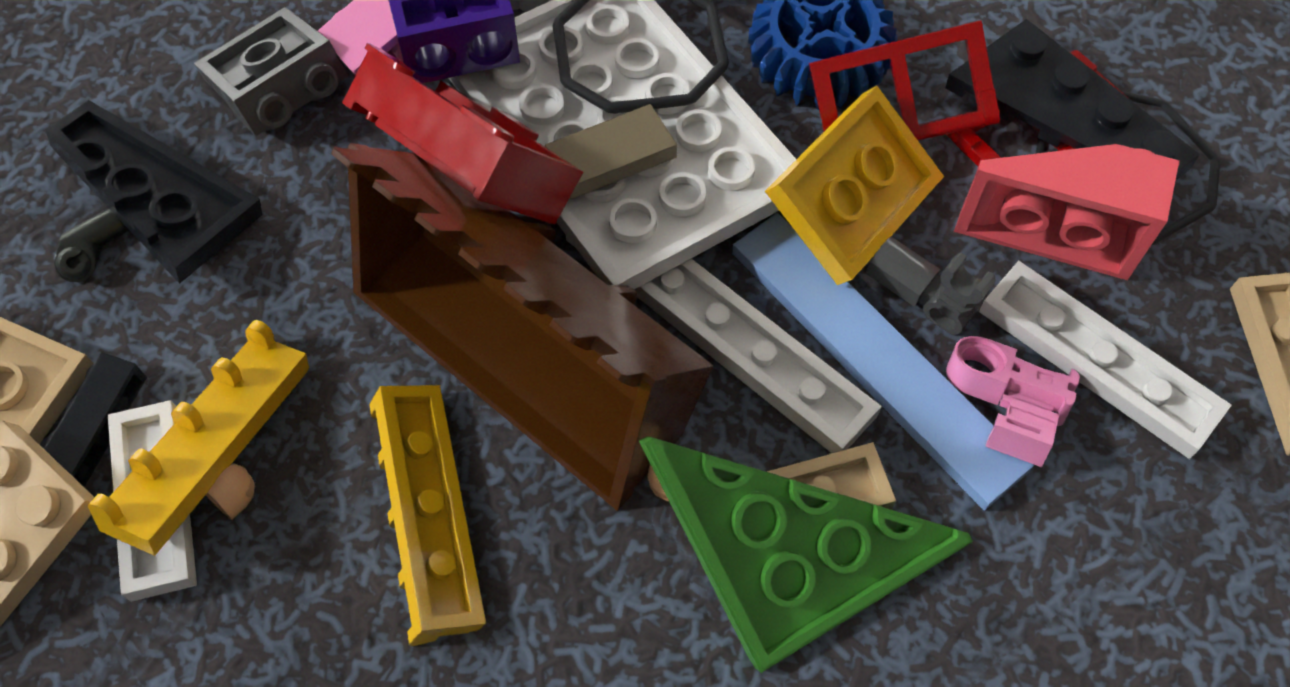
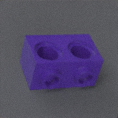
[388,0,521,83]

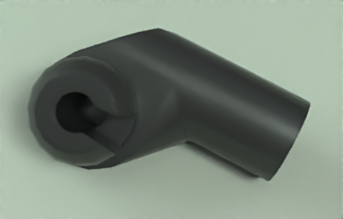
[54,208,128,282]

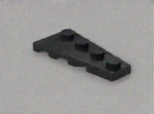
[945,19,1200,180]
[45,100,263,284]

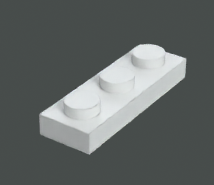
[108,400,197,602]

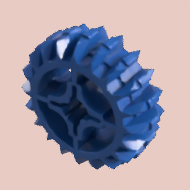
[748,0,897,110]

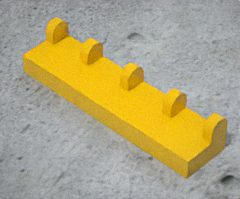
[88,320,309,556]
[369,385,486,646]

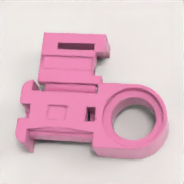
[946,336,1080,467]

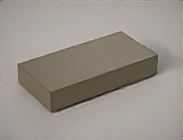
[545,104,677,199]

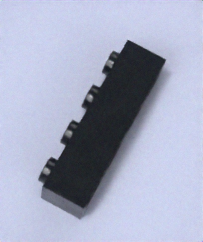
[44,352,147,488]

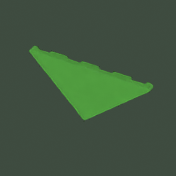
[639,436,973,673]

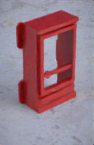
[342,43,583,225]

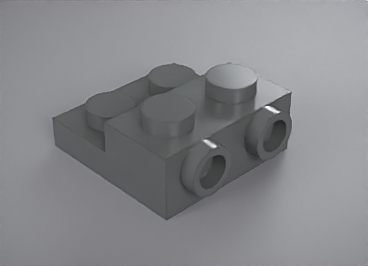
[194,7,349,136]

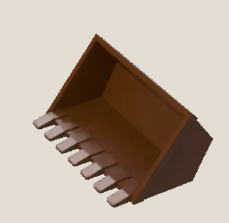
[331,143,714,511]

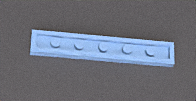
[732,213,1034,511]

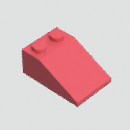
[954,144,1179,280]

